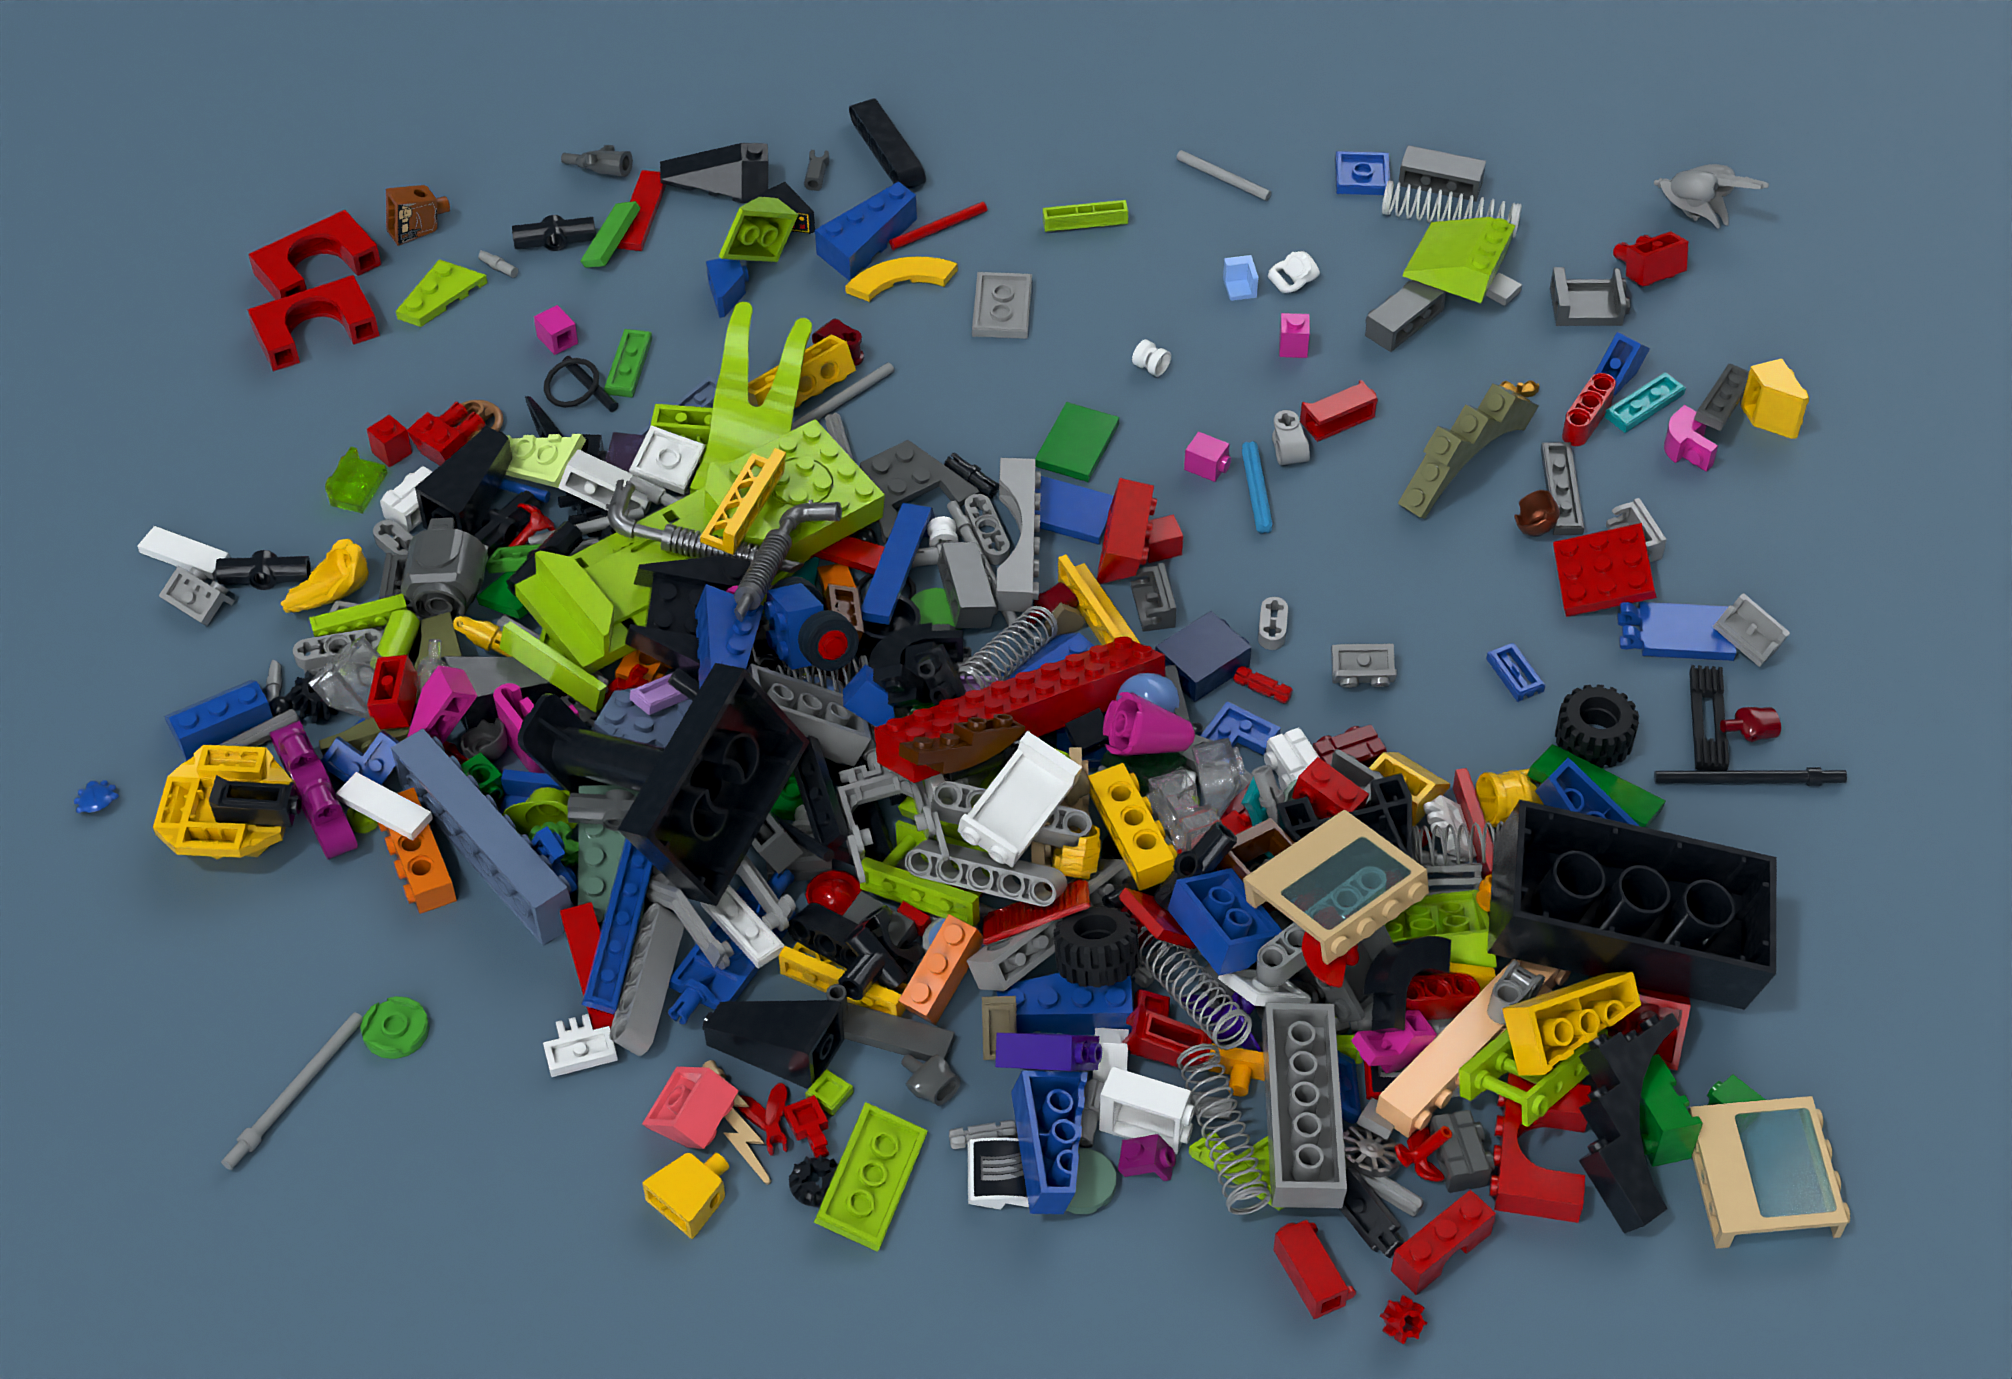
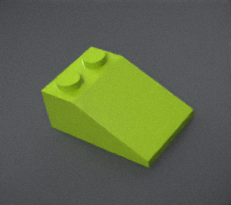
[719,197,799,262]

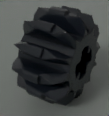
[290,669,344,723]

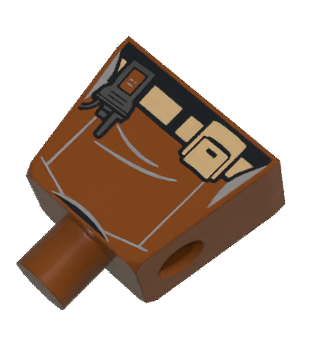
[386,185,450,246]

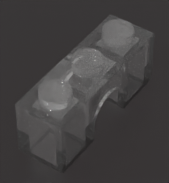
[1146,769,1222,852]

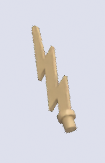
[703,1060,771,1185]

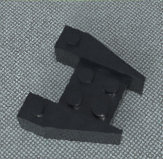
[625,555,750,681]
[1276,773,1412,896]

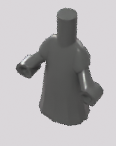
[561,145,633,177]

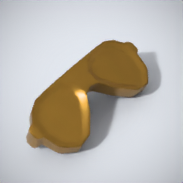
[1499,380,1539,397]

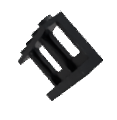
[793,735,893,866]

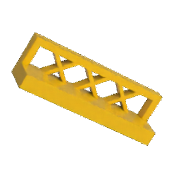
[700,448,786,555]
[1058,554,1141,645]
[778,942,908,1017]

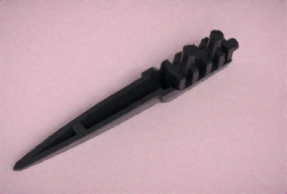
[525,396,608,537]

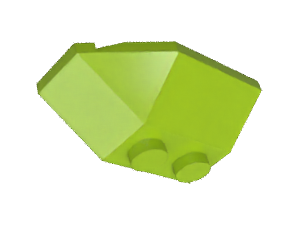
[650,404,713,464]

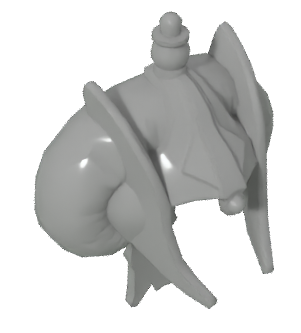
[1654,164,1769,228]

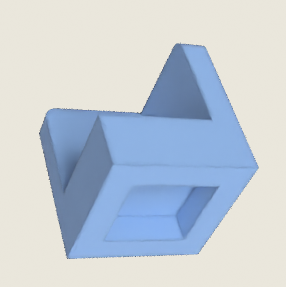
[1223,255,1258,301]

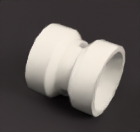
[1132,339,1171,377]

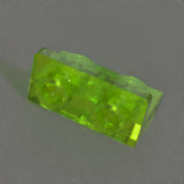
[325,447,388,514]

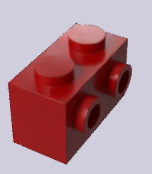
[367,655,420,730]
[1292,757,1369,819]

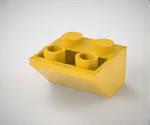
[1740,359,1809,439]
[1369,752,1450,826]

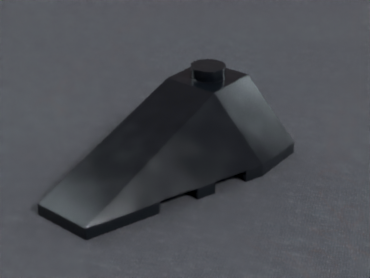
[660,143,768,203]

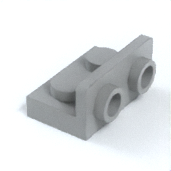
[159,566,235,626]

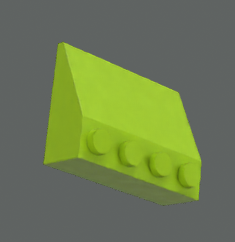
[1402,217,1516,303]
[1349,890,1497,976]

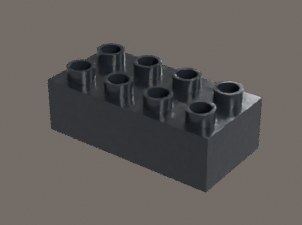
[1487,800,1777,1010]

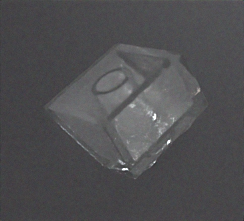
[309,635,382,719]
[1191,738,1245,825]

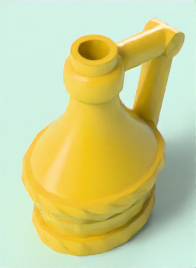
[1475,768,1544,828]

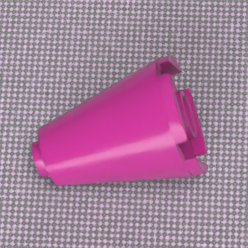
[1103,692,1195,756]

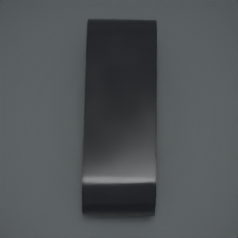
[787,902,878,969]

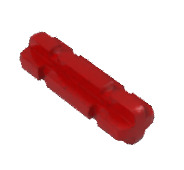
[1234,666,1293,704]

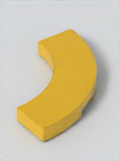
[845,256,958,302]

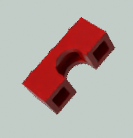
[1391,1189,1496,1295]

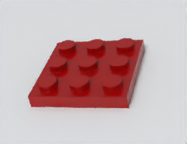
[1553,523,1657,617]

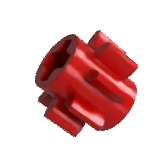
[1380,1295,1427,1344]

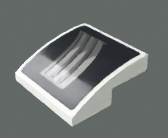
[968,1138,1029,1210]

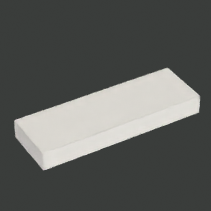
[137,526,230,580]
[336,772,433,841]
[700,885,784,969]

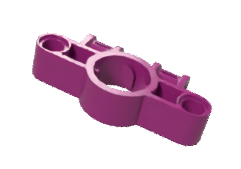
[269,721,358,860]

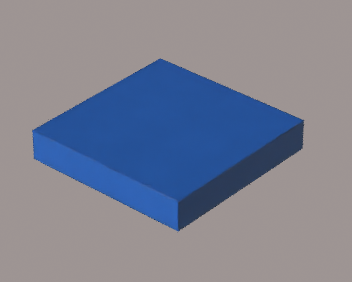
[1335,151,1390,195]

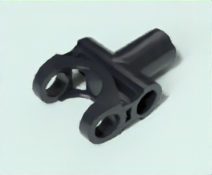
[838,905,923,1000]

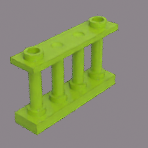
[860,820,990,927]
[1459,1028,1608,1127]

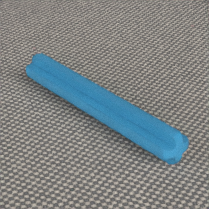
[1242,441,1273,534]

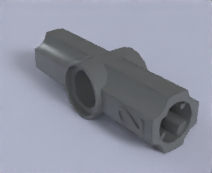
[568,789,637,831]

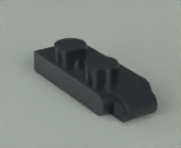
[1339,1167,1405,1258]

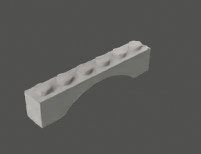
[996,458,1041,612]

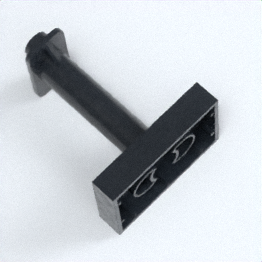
[517,663,810,906]

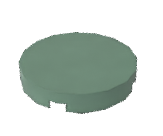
[1066,1148,1116,1214]

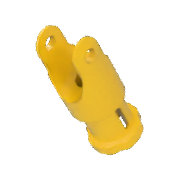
[453,616,512,657]

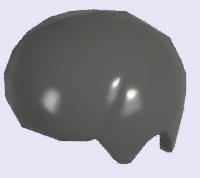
[460,718,509,762]

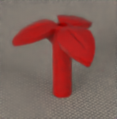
[509,503,556,547]
[1394,1126,1452,1182]

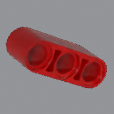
[1562,373,1616,446]
[1406,973,1480,1020]

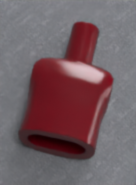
[1026,582,1079,628]
[1720,707,1781,742]

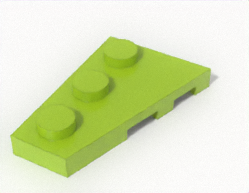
[396,259,488,327]

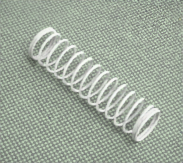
[1382,180,1522,238]

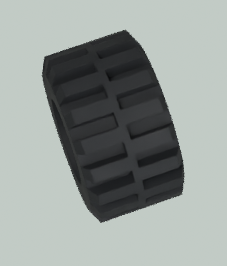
[1555,684,1639,769]
[1053,906,1140,987]

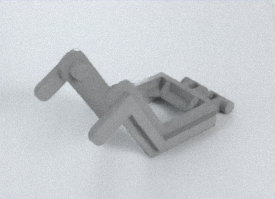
[836,761,950,883]
[646,854,796,970]

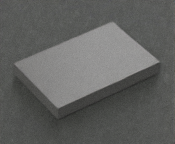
[972,272,1032,339]

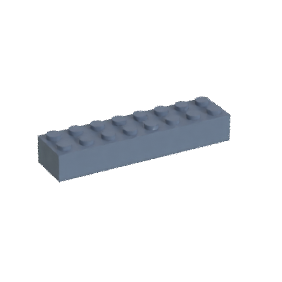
[391,729,574,946]

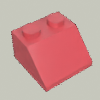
[642,1067,739,1149]

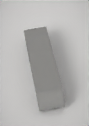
[931,781,1092,848]
[905,839,1067,906]
[1256,868,1387,987]
[609,903,684,1056]

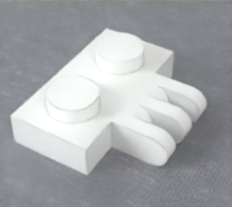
[1423,795,1477,862]
[543,1014,618,1077]

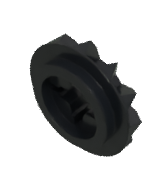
[789,1154,838,1207]

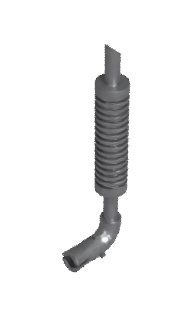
[606,479,804,573]
[734,500,842,622]

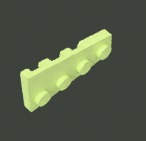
[505,434,586,488]

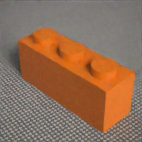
[898,914,983,1026]

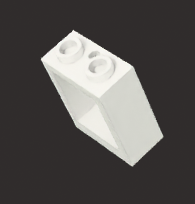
[1099,1067,1195,1155]

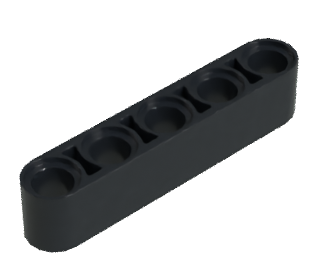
[849,98,926,189]

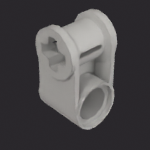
[1272,410,1310,466]
[1487,960,1545,1025]

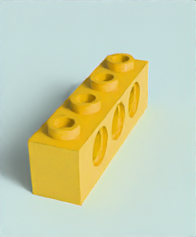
[748,334,856,408]
[1088,763,1178,891]

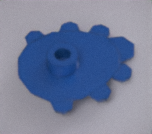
[74,780,119,813]

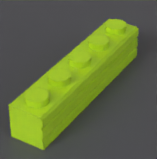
[1042,200,1128,232]
[309,593,408,637]

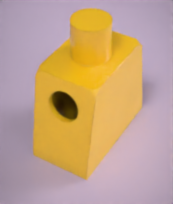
[642,1153,729,1239]

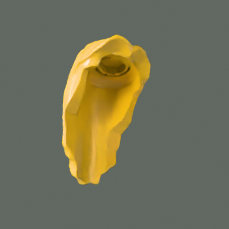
[280,538,369,613]

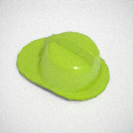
[502,787,578,834]

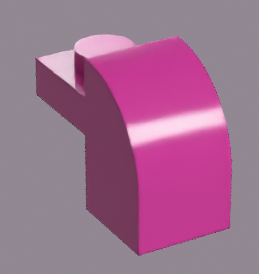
[1664,405,1718,472]
[1351,1010,1437,1074]

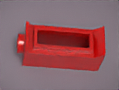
[1300,380,1378,442]
[1122,1003,1213,1073]

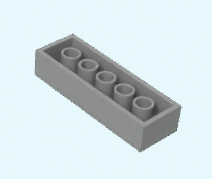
[1262,1003,1347,1208]

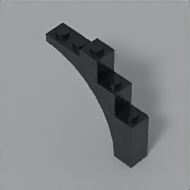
[1579,1013,1680,1233]

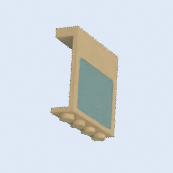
[1243,809,1429,965]
[1688,1096,1850,1249]

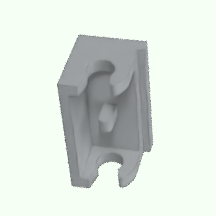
[1606,498,1667,562]
[1713,593,1790,667]

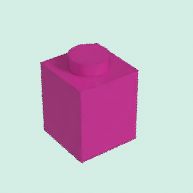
[534,305,578,355]
[1279,313,1310,358]
[1184,432,1231,482]

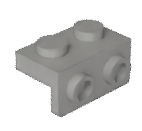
[1331,644,1397,688]

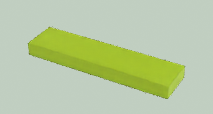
[500,621,607,713]

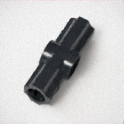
[512,215,596,251]
[473,490,541,556]
[506,521,584,596]
[215,550,311,590]
[1153,822,1238,913]

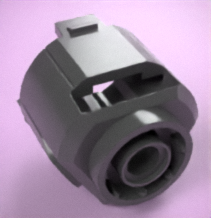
[401,518,488,621]

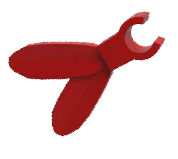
[738,1083,788,1156]

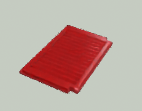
[983,879,1091,945]

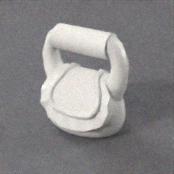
[1268,251,1320,294]

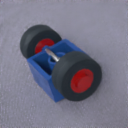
[764,576,859,671]

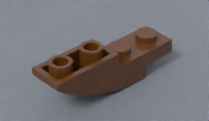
[899,714,1025,774]

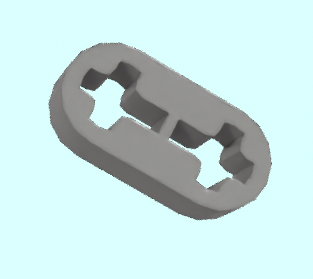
[373,520,414,555]
[1258,597,1288,650]

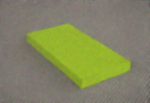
[813,1102,928,1251]

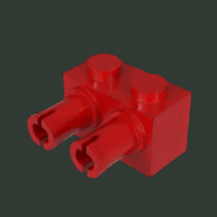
[1613,231,1688,286]
[406,401,486,466]

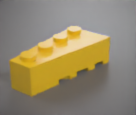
[1502,972,1641,1075]

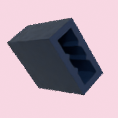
[1155,611,1251,702]

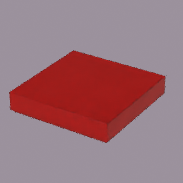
[1119,887,1196,949]

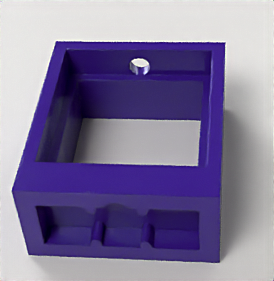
[995,1033,1103,1071]

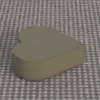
[1044,603,1084,638]

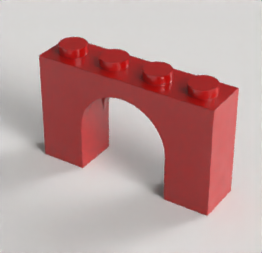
[248,210,381,300]
[247,275,380,371]
[1489,1074,1591,1223]

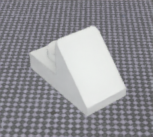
[1093,1028,1129,1083]

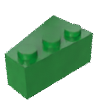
[1640,1054,1703,1167]

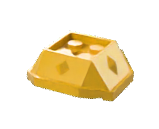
[153,745,296,860]

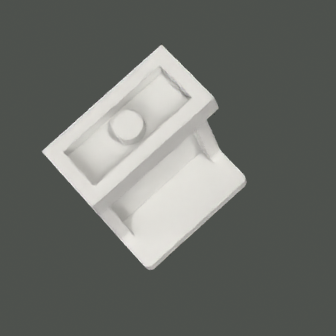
[958,731,1082,868]

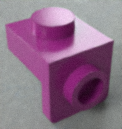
[1118,1134,1176,1181]

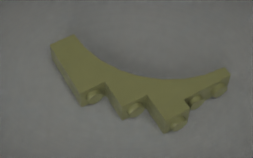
[1398,383,1539,519]
[319,612,463,756]

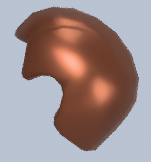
[1514,490,1560,536]

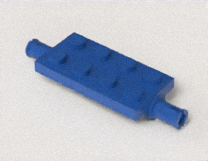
[668,869,796,1024]

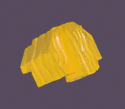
[1052,825,1101,880]

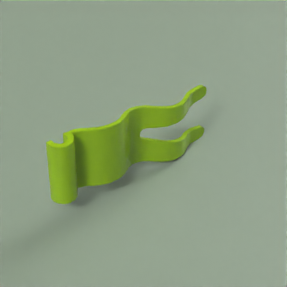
[690,302,812,494]

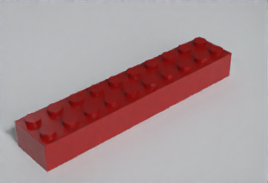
[874,636,1166,783]

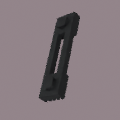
[1689,665,1729,771]

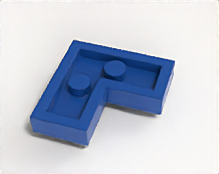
[1200,702,1281,761]
[321,730,400,785]
[531,826,578,897]

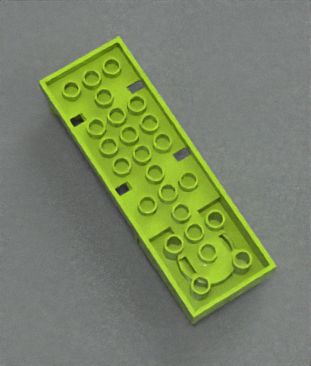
[515,419,885,674]

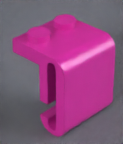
[493,683,580,773]

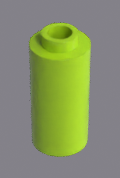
[371,609,420,669]

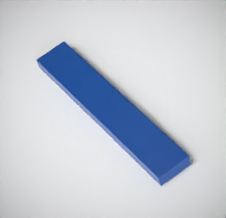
[861,503,931,625]
[582,838,653,1015]

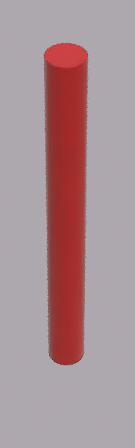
[889,201,987,250]

